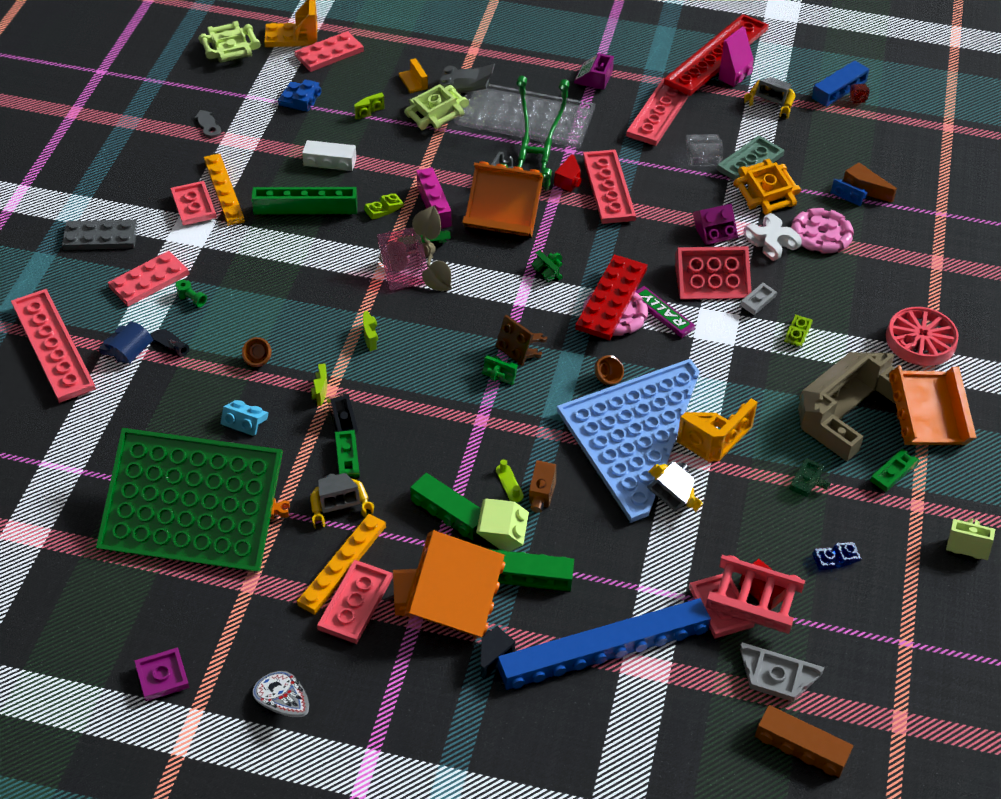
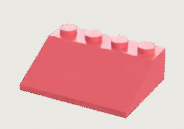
[675,246,751,300]

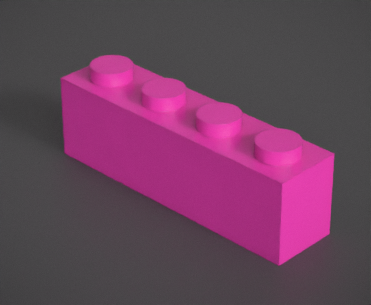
[416,167,452,228]

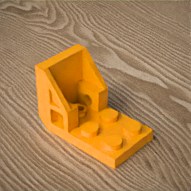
[265,0,318,47]
[677,398,758,462]

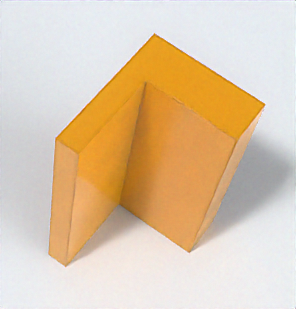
[399,58,428,93]

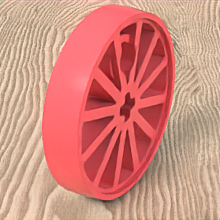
[886,307,959,366]

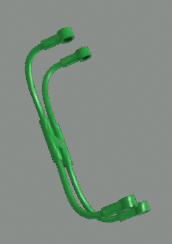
[503,76,569,191]

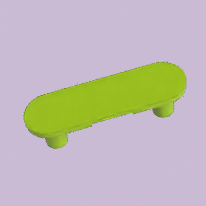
[496,459,523,503]

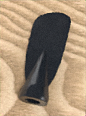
[150,329,189,357]

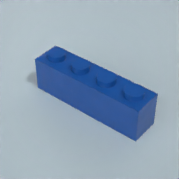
[812,61,869,107]

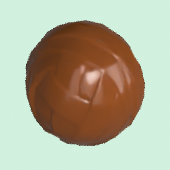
[242,337,272,367]
[594,355,624,385]

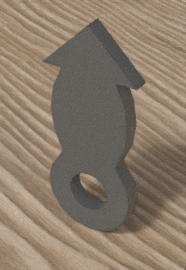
[194,110,221,138]

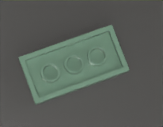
[717,135,785,180]

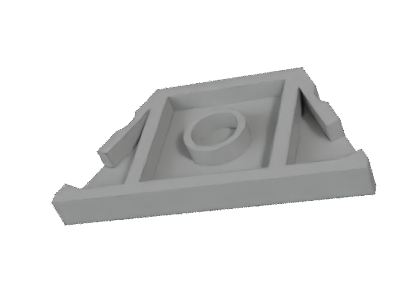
[740,642,824,702]

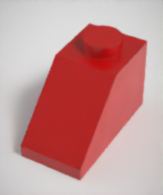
[554,154,581,192]

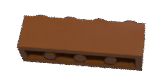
[755,705,854,778]

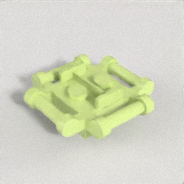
[198,21,261,63]
[404,84,469,130]

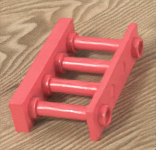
[706,555,805,634]

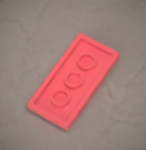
[295,31,364,72]
[108,251,189,307]
[317,560,393,644]

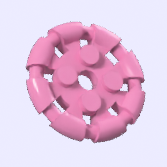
[791,208,854,254]
[583,292,648,336]

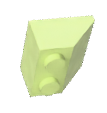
[476,499,529,552]

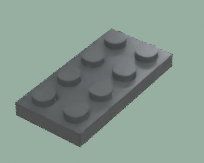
[62,219,138,250]

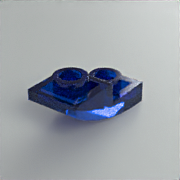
[812,542,862,570]

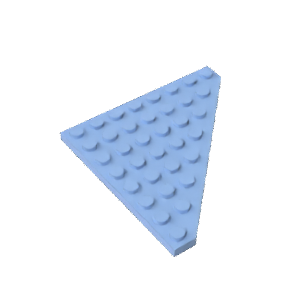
[557,359,700,523]

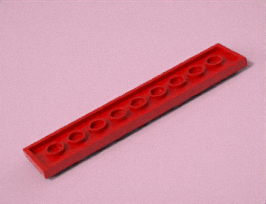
[663,14,769,96]

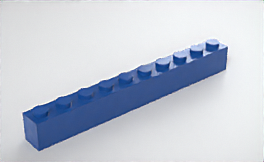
[498,598,711,690]

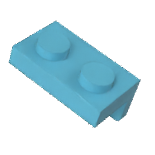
[221,400,268,436]

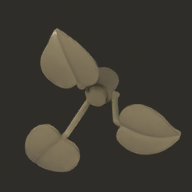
[379,206,452,291]

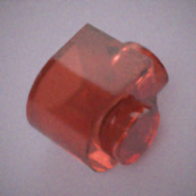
[850,84,870,103]

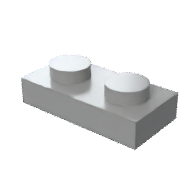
[740,283,777,315]

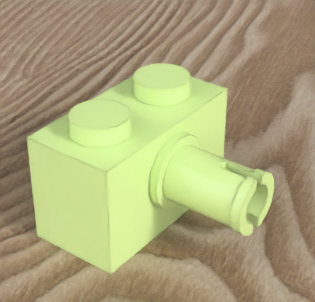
[946,519,995,560]

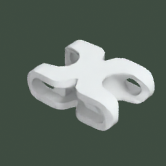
[744,213,802,261]

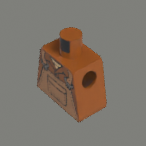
[529,460,556,513]

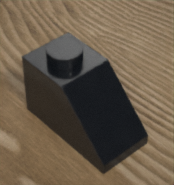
[326,393,358,432]
[481,626,515,679]

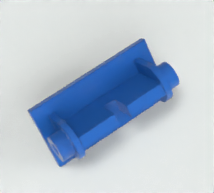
[830,179,868,206]

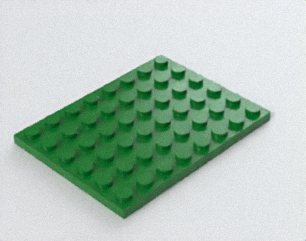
[96,428,283,572]

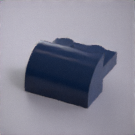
[98,321,153,364]

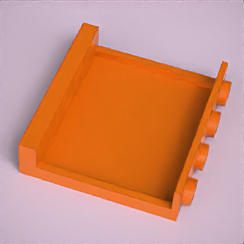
[463,161,543,237]
[889,365,977,445]
[404,530,505,639]

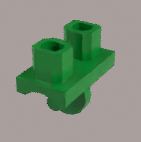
[531,250,563,282]
[482,356,518,385]

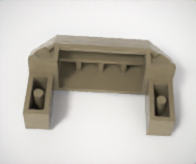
[798,352,896,461]

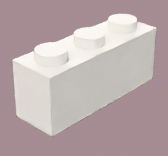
[302,140,356,171]

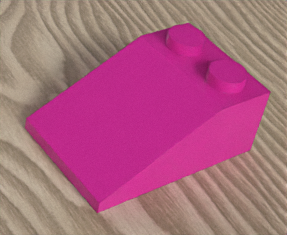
[718,26,754,87]

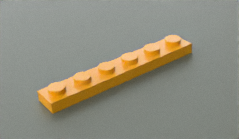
[204,154,245,226]
[297,514,386,615]

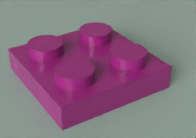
[134,647,189,701]

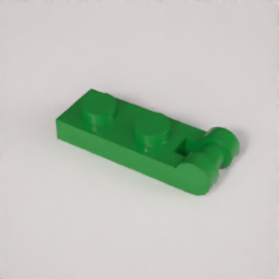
[335,430,360,478]
[870,449,920,492]

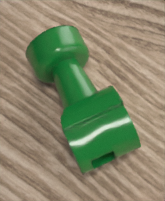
[175,280,207,307]

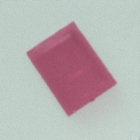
[377,228,428,291]

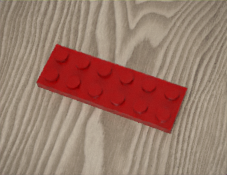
[575,254,648,340]

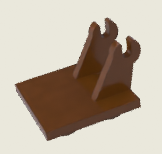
[495,315,547,366]

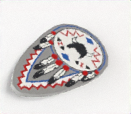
[253,671,309,717]

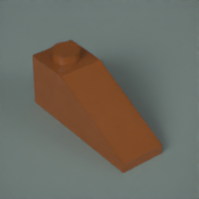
[843,163,897,202]

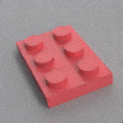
[171,181,217,226]
[689,574,755,638]

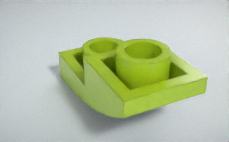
[354,93,385,119]
[364,194,404,219]
[363,311,378,352]
[784,314,813,347]
[311,364,328,406]

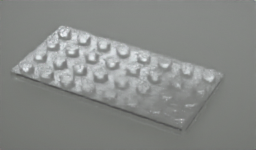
[454,84,595,148]

